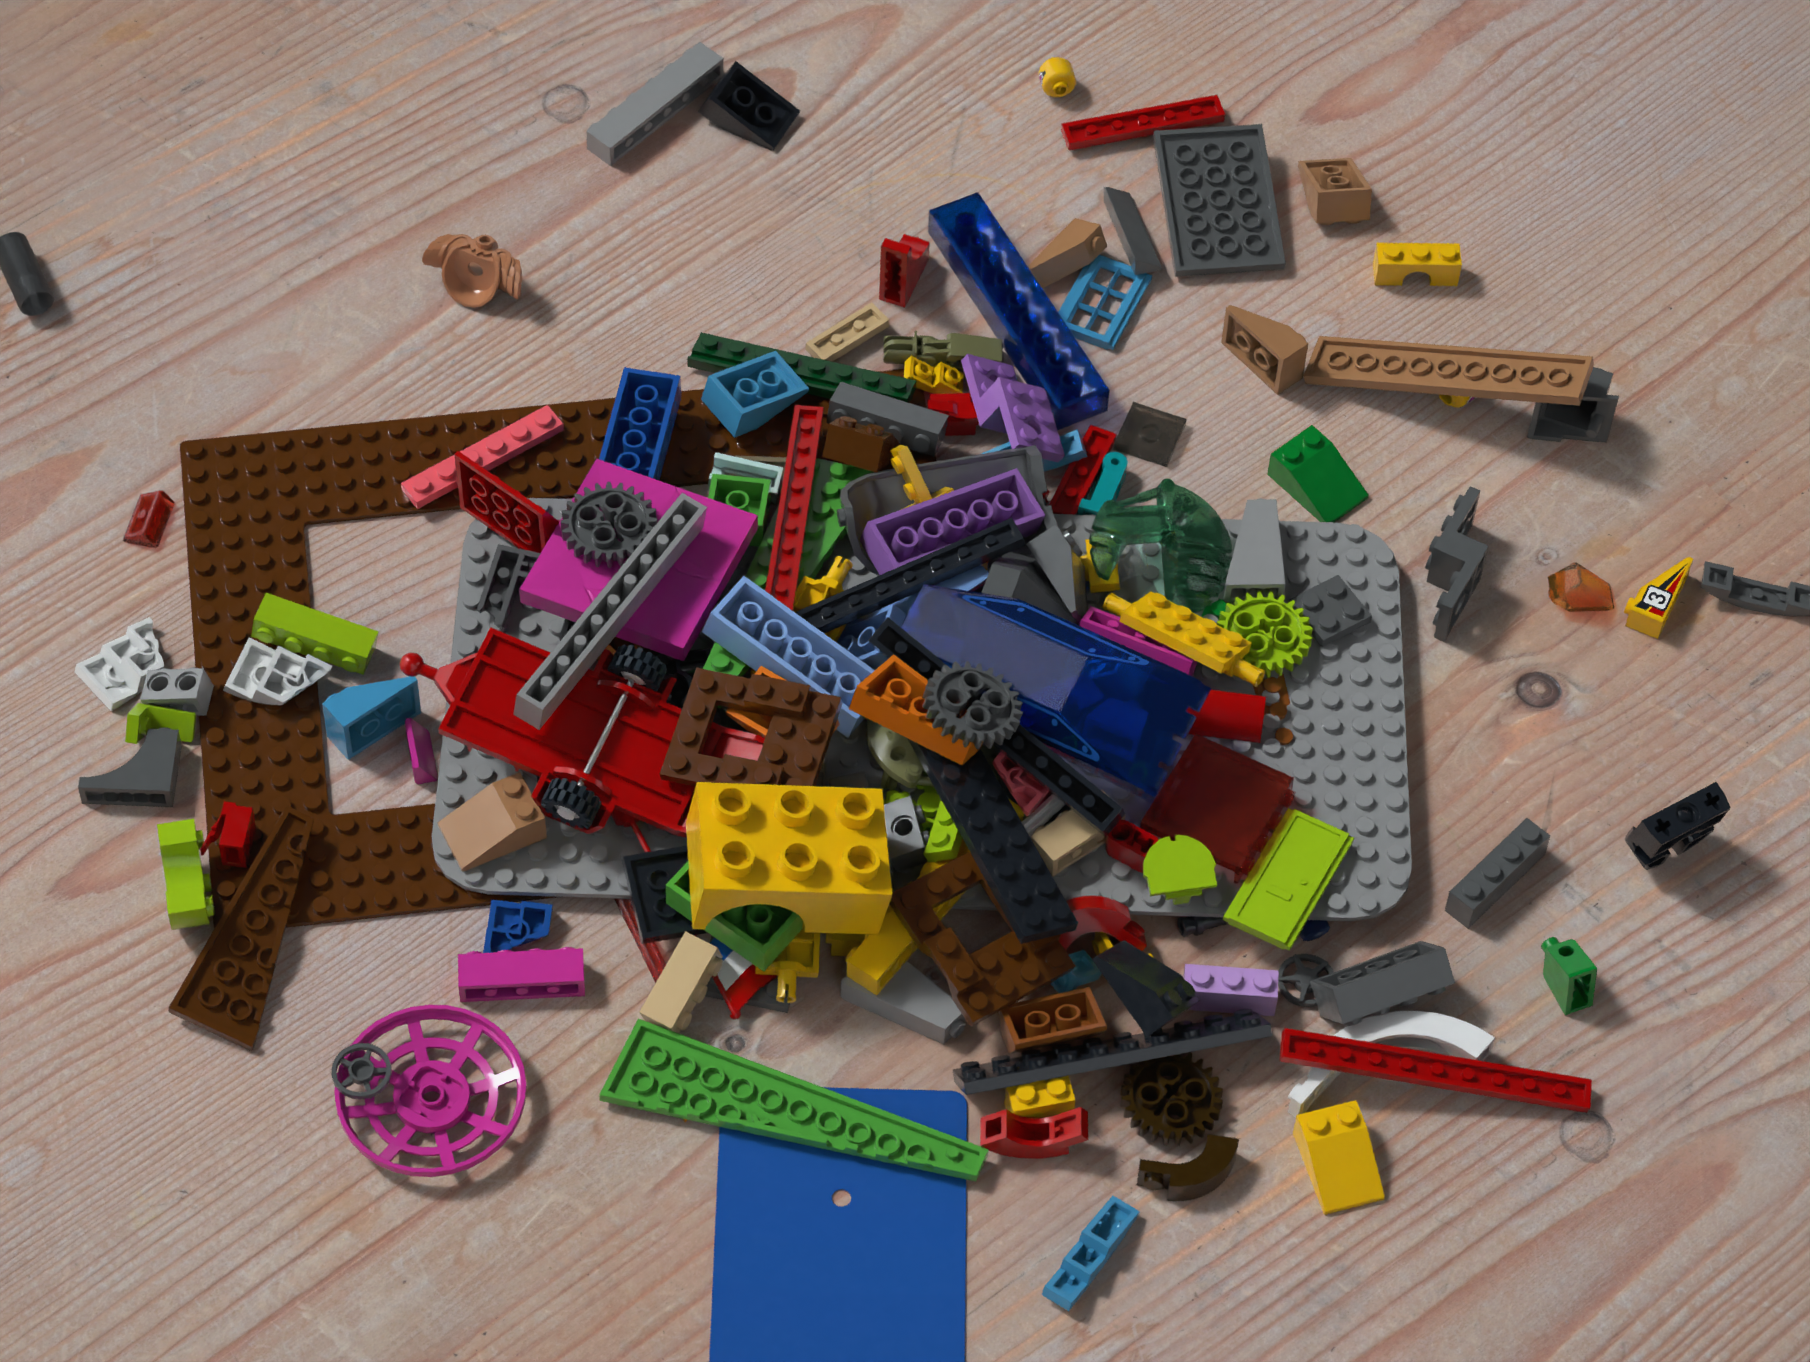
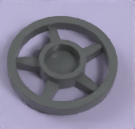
[1278,954,1334,1007]
[331,1043,392,1099]

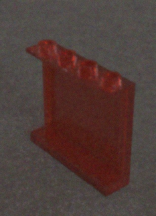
[1140,734,1296,884]

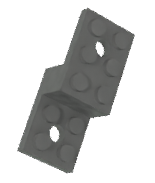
[1425,486,1488,642]

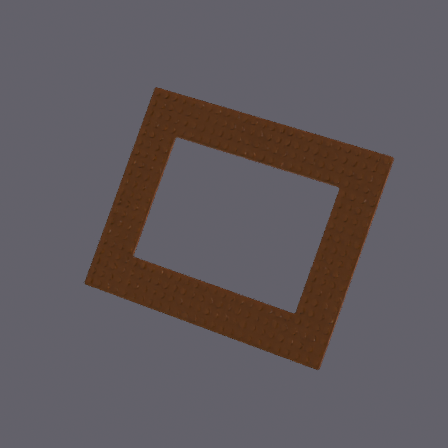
[180,369,937,928]

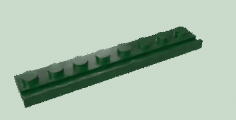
[687,332,916,403]

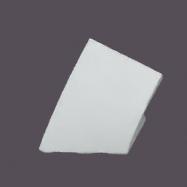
[74,617,164,711]
[223,638,332,705]

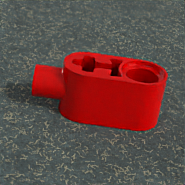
[1105,820,1159,873]

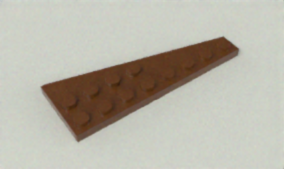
[168,805,314,1052]

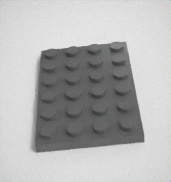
[1153,124,1286,277]

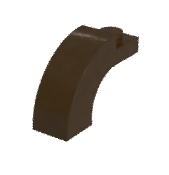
[1137,1134,1239,1202]

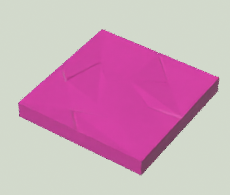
[519,459,758,661]

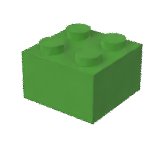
[708,474,771,547]

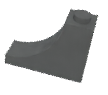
[78,728,182,807]

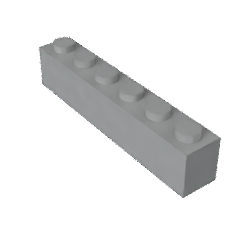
[586,42,724,166]

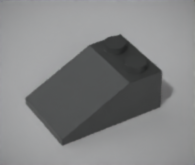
[1027,524,1088,625]

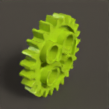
[1217,591,1313,678]

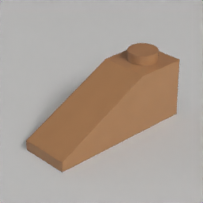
[1026,218,1107,291]

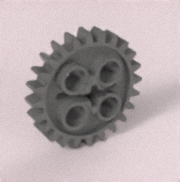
[560,482,658,568]
[922,661,1023,749]

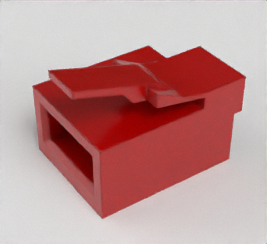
[927,393,979,436]
[200,801,256,868]

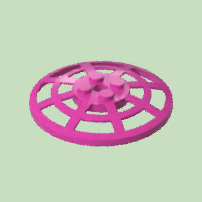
[334,1005,527,1177]

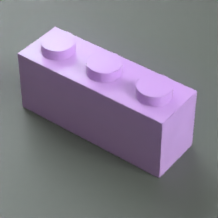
[1183,964,1279,1016]

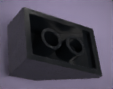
[698,61,800,151]
[1092,940,1200,1037]

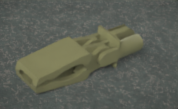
[883,331,1003,372]

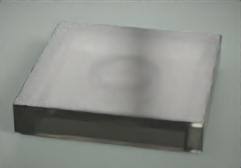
[1113,402,1187,467]

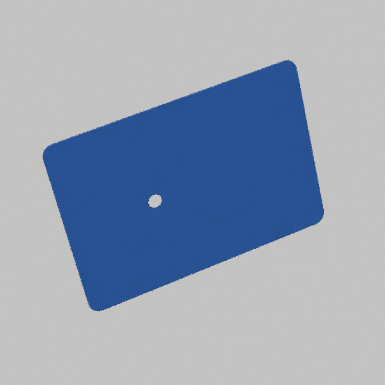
[709,1087,967,1362]

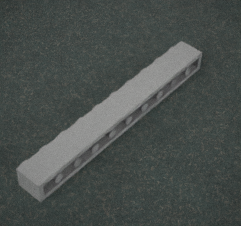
[514,493,707,730]

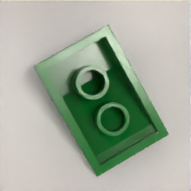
[1267,425,1369,522]

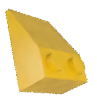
[1293,1100,1385,1215]

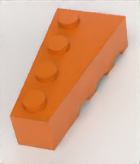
[849,654,982,765]

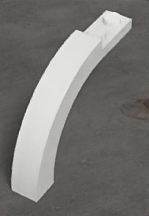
[1288,1011,1495,1118]

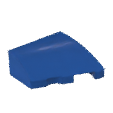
[483,900,553,953]

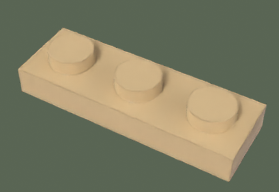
[806,303,890,362]

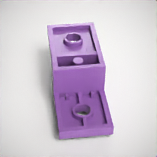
[961,354,1065,462]

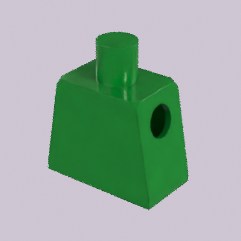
[1541,937,1597,1015]

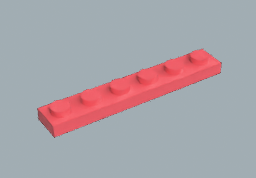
[401,405,564,509]

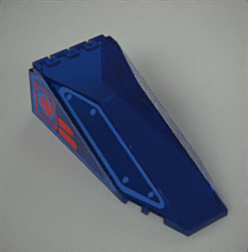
[901,584,1212,804]

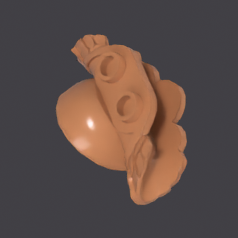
[422,234,523,308]

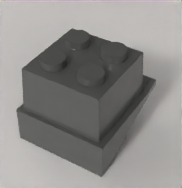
[1527,367,1619,443]

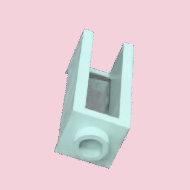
[708,452,783,504]

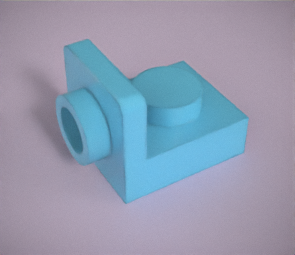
[1050,950,1102,993]

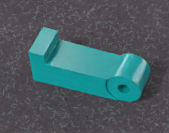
[1077,452,1128,518]

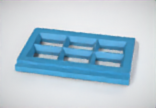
[1051,255,1152,350]

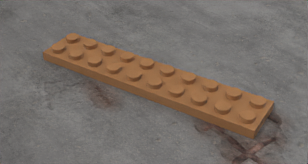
[1304,336,1594,406]

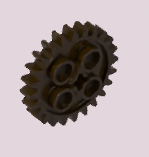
[1120,1053,1223,1146]

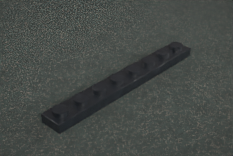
[795,518,1025,633]

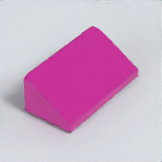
[405,718,438,784]

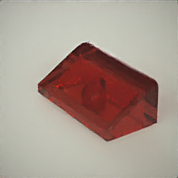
[123,490,174,548]

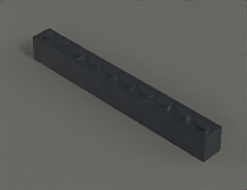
[868,617,1126,837]

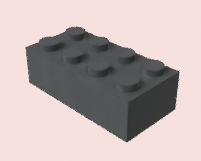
[1310,941,1455,1026]

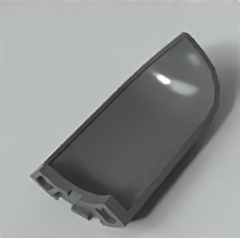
[837,445,1059,575]

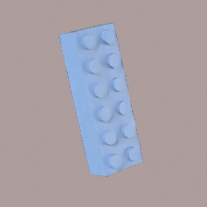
[702,576,875,738]

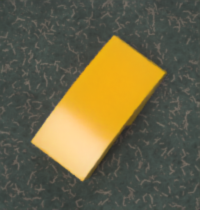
[904,355,964,394]

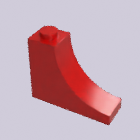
[879,234,930,308]

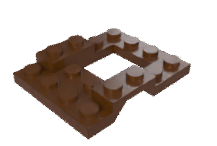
[660,668,843,787]
[889,851,1076,1027]

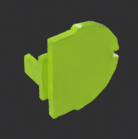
[1143,835,1217,905]

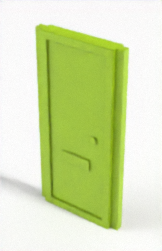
[1223,808,1354,951]

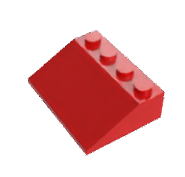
[454,451,560,553]

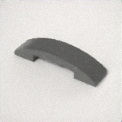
[1701,561,1810,616]

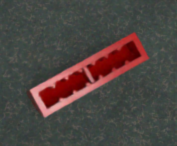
[1143,682,1266,743]

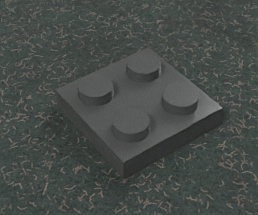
[1289,575,1372,647]

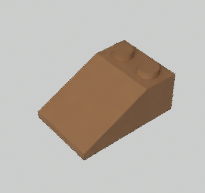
[1298,158,1372,225]
[1221,305,1308,395]
[438,772,547,872]

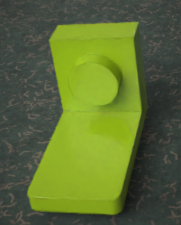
[125,703,196,744]

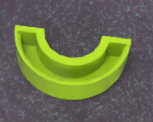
[157,819,215,930]

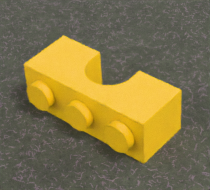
[1373,243,1462,286]

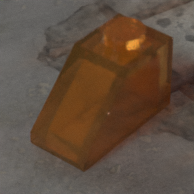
[1548,562,1615,612]

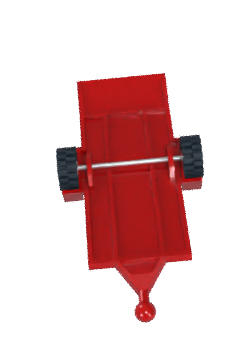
[400,627,765,838]

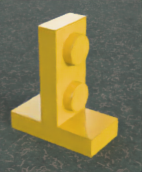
[890,445,954,510]

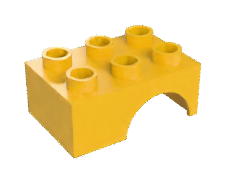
[686,782,892,935]

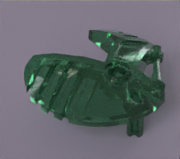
[1089,479,1233,614]

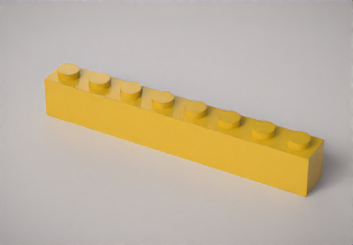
[846,799,1024,996]

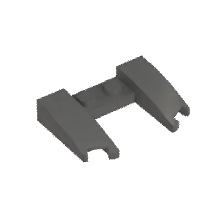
[477,544,576,641]

